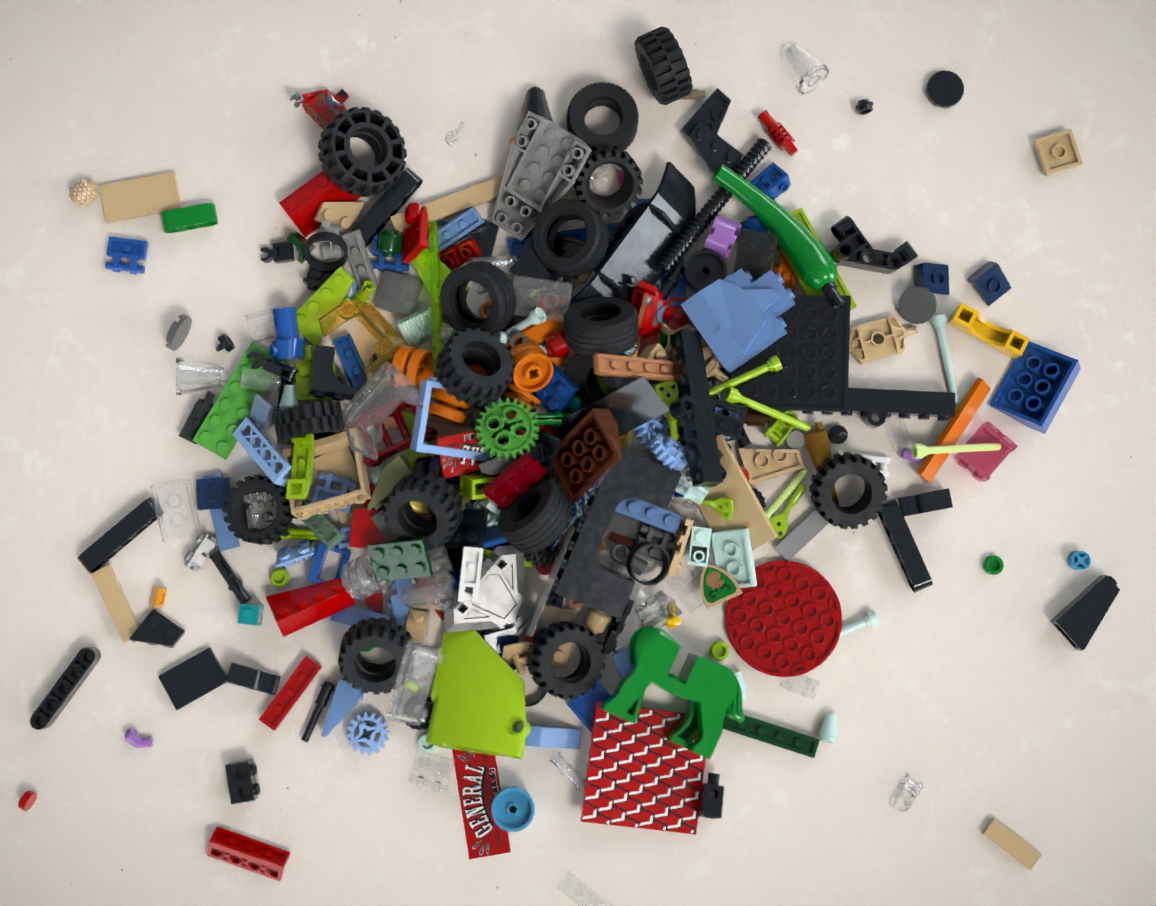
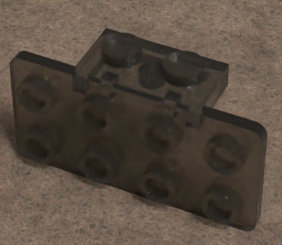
[734,228,782,283]

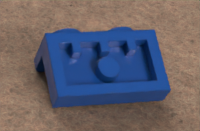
[750,162,791,200]

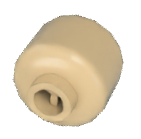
[583,608,612,635]

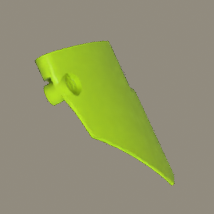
[425,630,531,759]

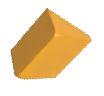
[149,586,167,608]

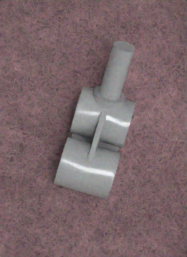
[320,220,344,260]

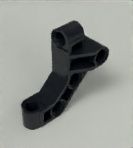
[829,216,918,274]

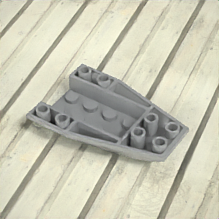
[491,111,592,241]

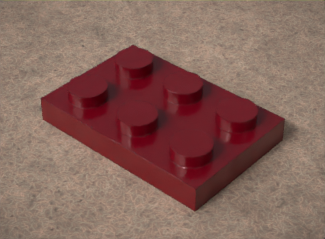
[482,452,548,509]

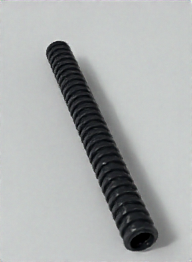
[657,138,771,274]

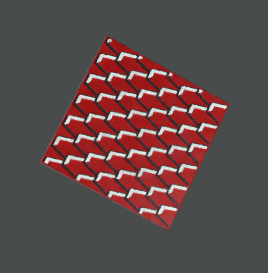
[580,702,706,835]

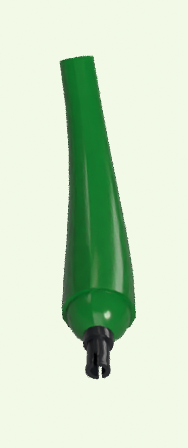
[712,164,845,308]

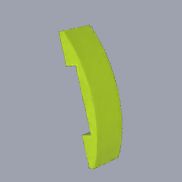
[286,434,314,499]

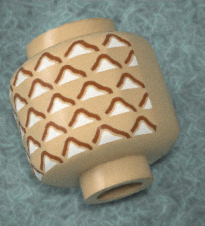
[69,178,98,207]

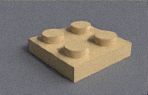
[1033,129,1083,176]

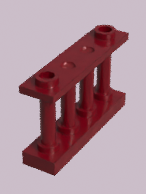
[346,391,438,467]

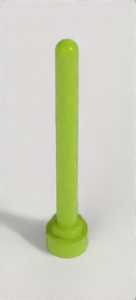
[709,355,783,397]
[724,387,810,431]

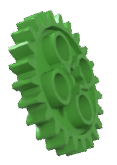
[475,398,540,461]

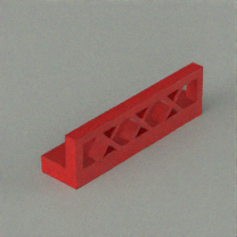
[207,826,291,881]

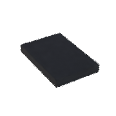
[158,647,227,710]

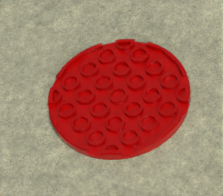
[725,560,842,677]

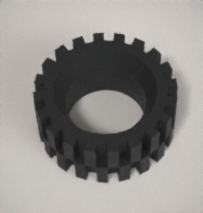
[573,145,643,218]
[272,401,346,445]
[223,475,297,545]

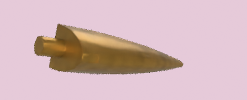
[804,421,839,506]

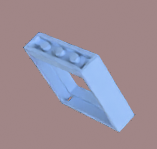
[410,377,500,461]

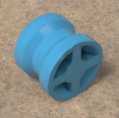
[1067,551,1091,570]

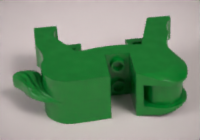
[600,626,745,760]

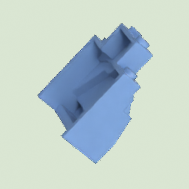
[681,268,795,373]

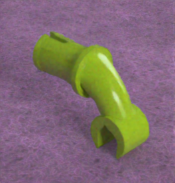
[340,281,375,314]

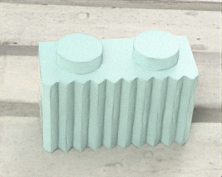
[396,306,442,345]

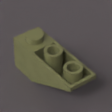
[367,455,413,511]

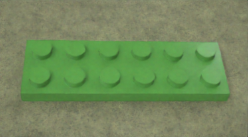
[192,342,286,460]

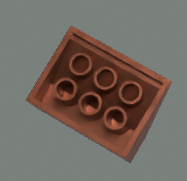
[553,409,622,503]

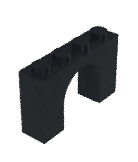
[308,344,392,407]

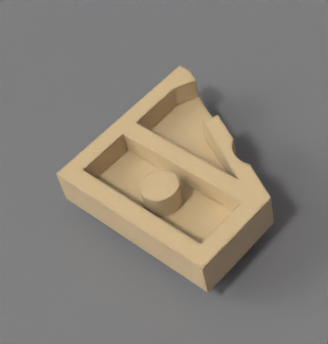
[314,202,364,234]

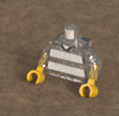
[635,586,682,629]

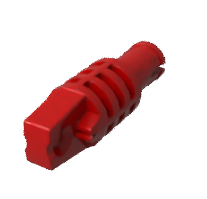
[758,110,798,157]

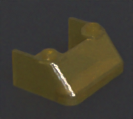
[319,301,410,386]

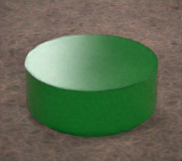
[983,556,1004,575]

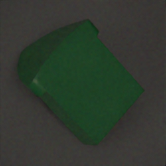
[287,232,316,264]

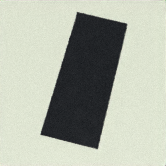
[552,376,670,439]

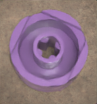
[703,214,742,260]

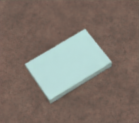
[711,528,757,588]

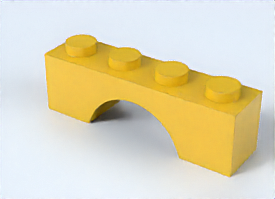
[948,303,1030,359]

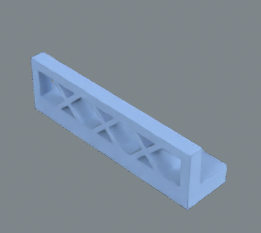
[233,417,292,487]

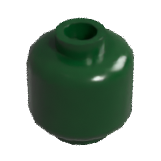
[377,229,403,258]

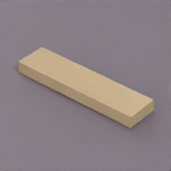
[91,565,139,643]

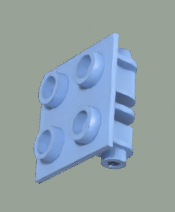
[275,540,317,568]

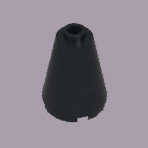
[517,87,553,132]

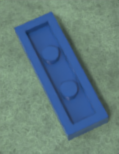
[332,333,368,387]

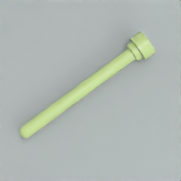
[911,443,1001,459]
[765,468,808,519]

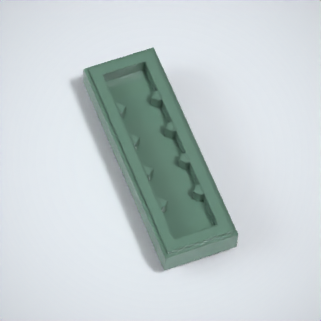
[302,499,345,550]

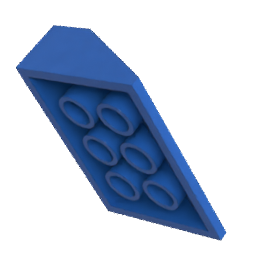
[989,341,1081,434]

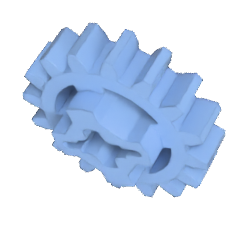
[650,433,689,471]
[346,712,390,755]

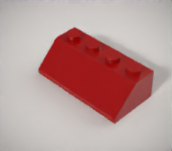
[279,171,362,238]

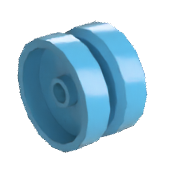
[491,786,535,832]

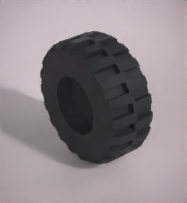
[318,107,407,197]

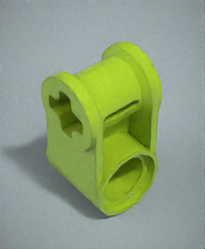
[763,411,798,447]

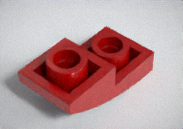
[437,238,482,270]

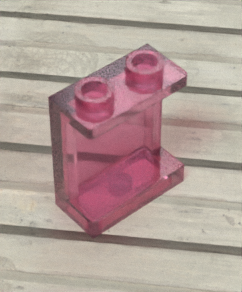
[954,421,1017,482]

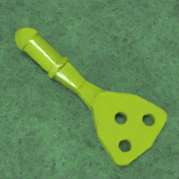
[655,381,679,441]
[769,484,806,540]
[680,494,734,521]

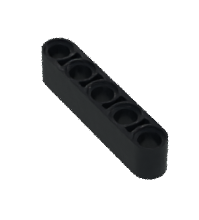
[350,168,423,248]
[77,497,164,574]
[877,498,933,593]
[30,647,101,730]

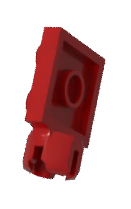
[402,203,429,264]

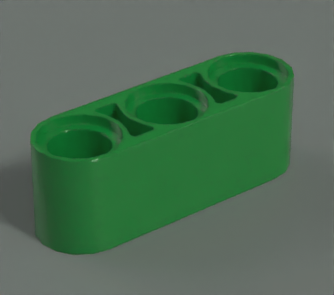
[161,203,218,233]

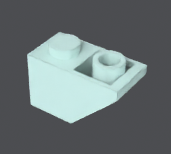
[688,526,712,567]

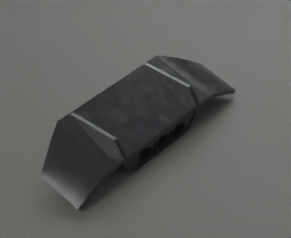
[559,161,696,314]

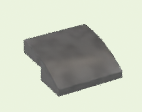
[374,270,423,316]

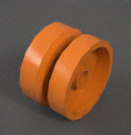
[510,342,554,392]
[391,345,435,392]
[428,388,472,425]

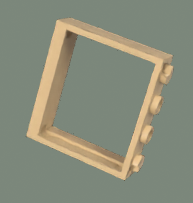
[282,429,372,520]

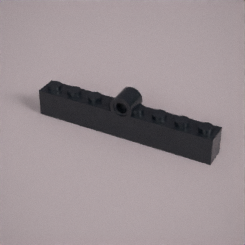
[669,330,723,487]
[802,388,955,428]

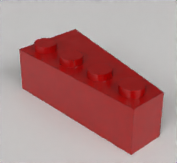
[266,577,356,637]

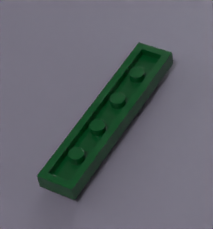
[723,715,820,758]

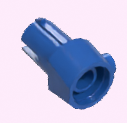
[269,307,304,360]

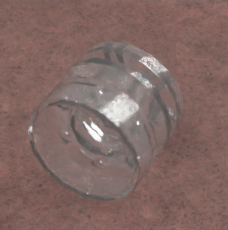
[341,552,393,600]

